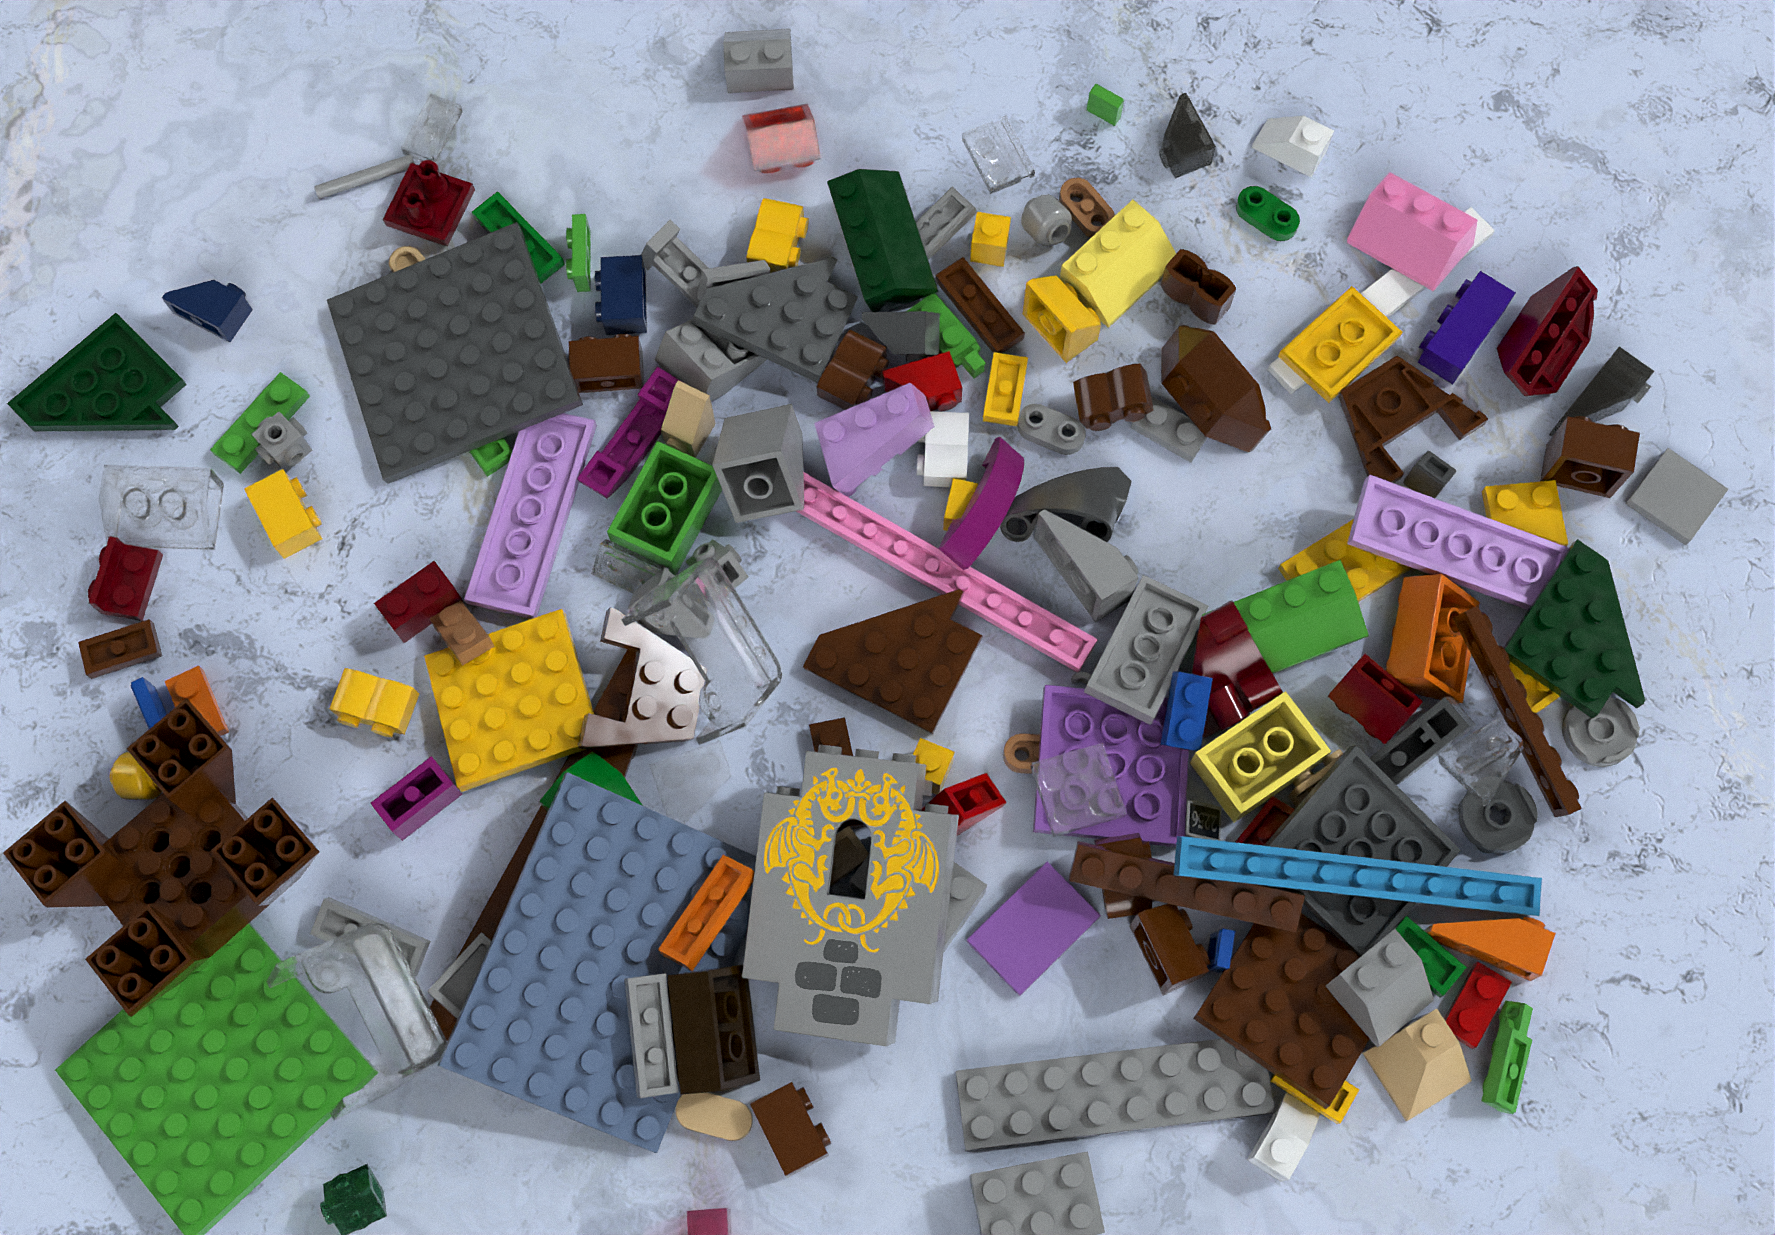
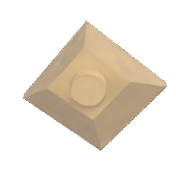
[1362,1009,1472,1121]

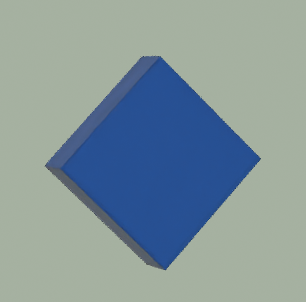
[1207,928,1235,973]

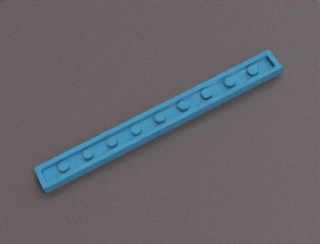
[1174,836,1542,916]

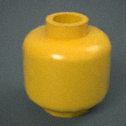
[109,752,162,800]

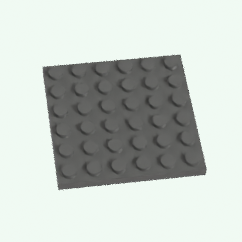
[327,222,583,484]

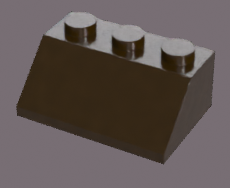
[667,965,760,1095]

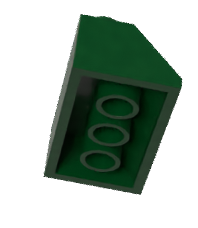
[827,169,939,312]

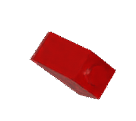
[882,351,963,411]
[921,773,1007,836]

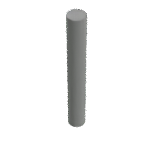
[314,154,415,199]

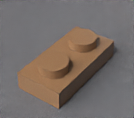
[430,600,495,666]

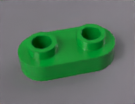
[1236,186,1300,241]

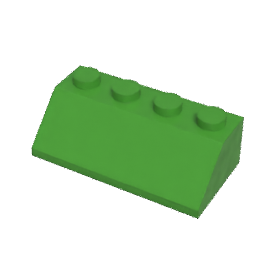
[1202,560,1369,674]

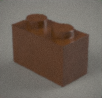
[569,334,644,393]
[750,1082,832,1178]

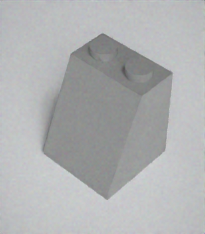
[712,404,804,523]

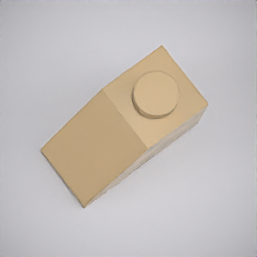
[661,380,716,458]

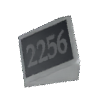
[1184,800,1222,841]

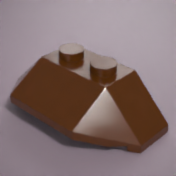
[1161,325,1271,452]

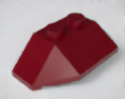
[1496,266,1598,396]

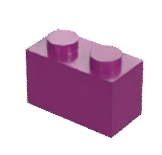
[370,756,463,841]

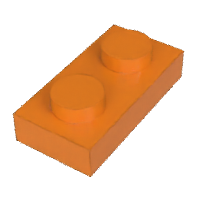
[165,665,229,736]

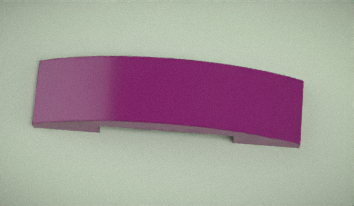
[577,367,686,499]
[938,437,1024,570]

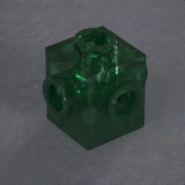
[320,1163,387,1235]

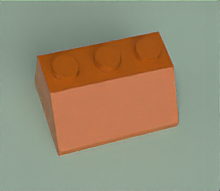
[1386,574,1480,704]

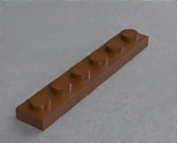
[1453,606,1582,817]
[1069,841,1305,932]

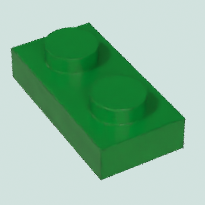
[1395,916,1467,998]

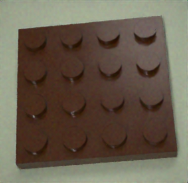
[1193,913,1370,1110]

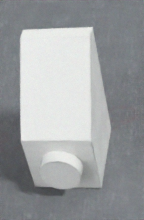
[1252,116,1334,177]
[1247,1092,1320,1182]

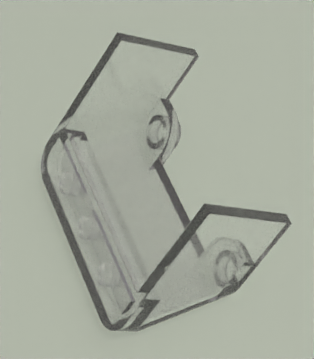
[621,557,782,745]
[266,923,447,1120]

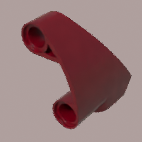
[1192,600,1283,738]

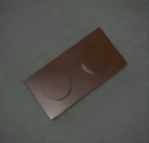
[78,619,162,679]

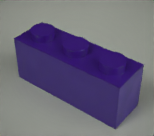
[1417,271,1516,385]

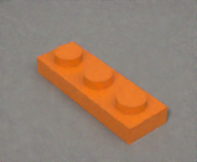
[658,855,754,971]

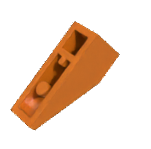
[1424,917,1556,981]

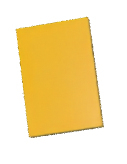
[1278,286,1403,403]

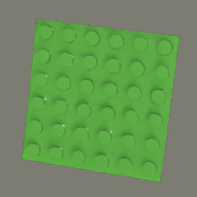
[55,923,379,1235]

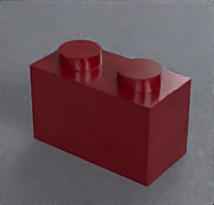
[374,561,463,643]
[1328,654,1423,744]

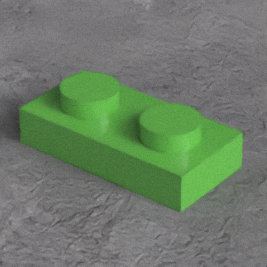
[566,214,591,292]

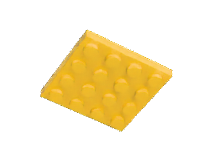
[424,609,594,792]

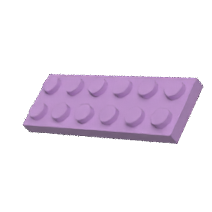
[464,413,597,619]
[1347,475,1569,610]

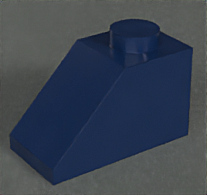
[162,280,253,342]

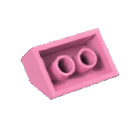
[1347,172,1478,291]

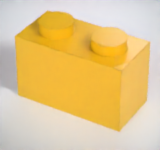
[244,469,323,559]

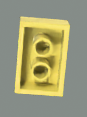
[1190,691,1331,823]

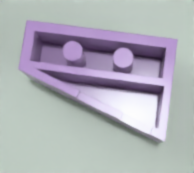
[814,383,935,497]

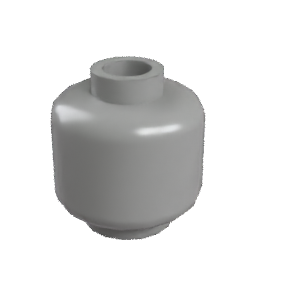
[1021,194,1072,246]

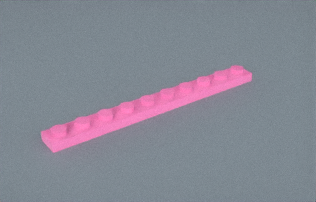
[796,472,1098,672]

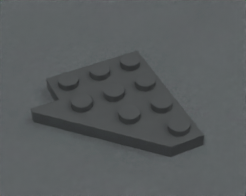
[691,257,858,383]

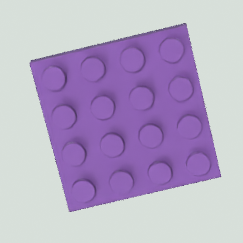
[1033,685,1189,847]

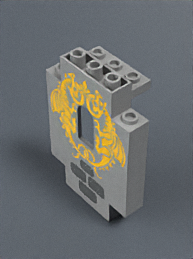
[742,745,959,1046]

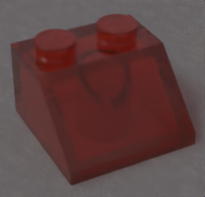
[742,104,821,174]

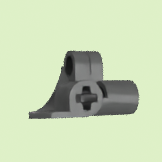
[1000,467,1132,542]

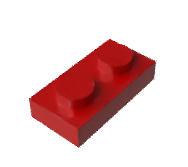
[1444,962,1512,1049]

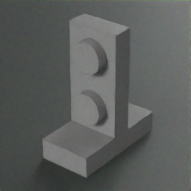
[641,220,709,308]

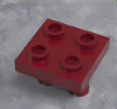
[383,160,475,247]

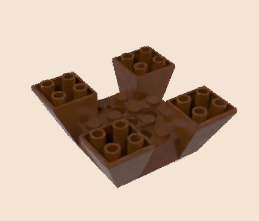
[3,698,320,1017]

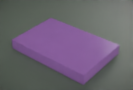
[966,862,1101,996]

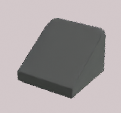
[1403,451,1457,498]

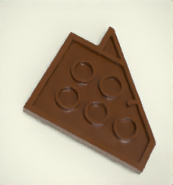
[803,589,983,734]

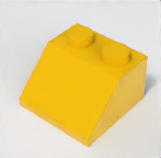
[1022,275,1101,363]

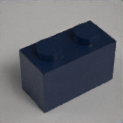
[595,255,647,335]

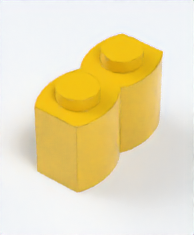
[746,198,809,273]
[329,668,419,738]

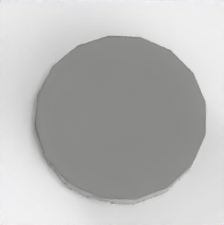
[1562,697,1640,767]

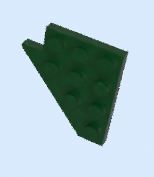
[7,313,187,432]
[1503,539,1646,718]

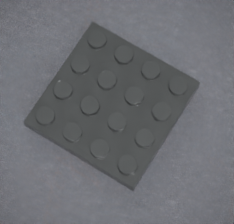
[1264,745,1461,957]

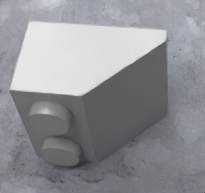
[723,29,794,93]
[1326,929,1434,1048]

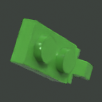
[907,293,986,379]
[1481,1001,1533,1114]

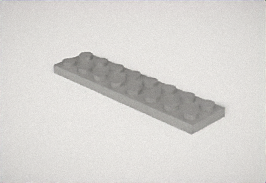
[955,1039,1275,1151]

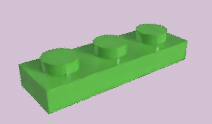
[210,372,310,474]

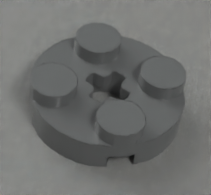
[1458,777,1538,854]

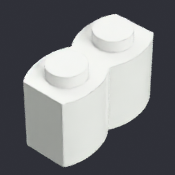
[917,411,969,487]

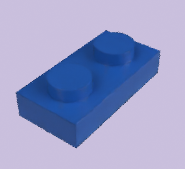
[1160,671,1213,751]

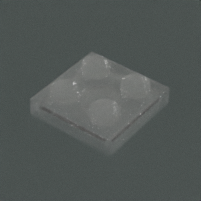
[1030,743,1127,837]

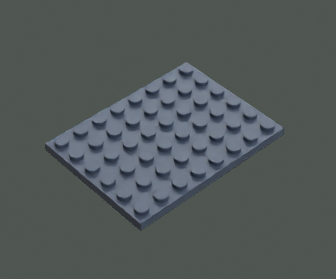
[437,772,756,1153]

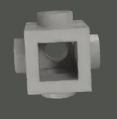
[252,412,313,472]
[686,539,749,600]

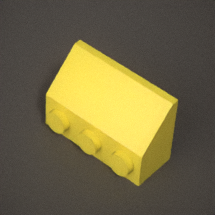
[1060,199,1176,328]

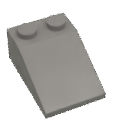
[1034,509,1138,623]

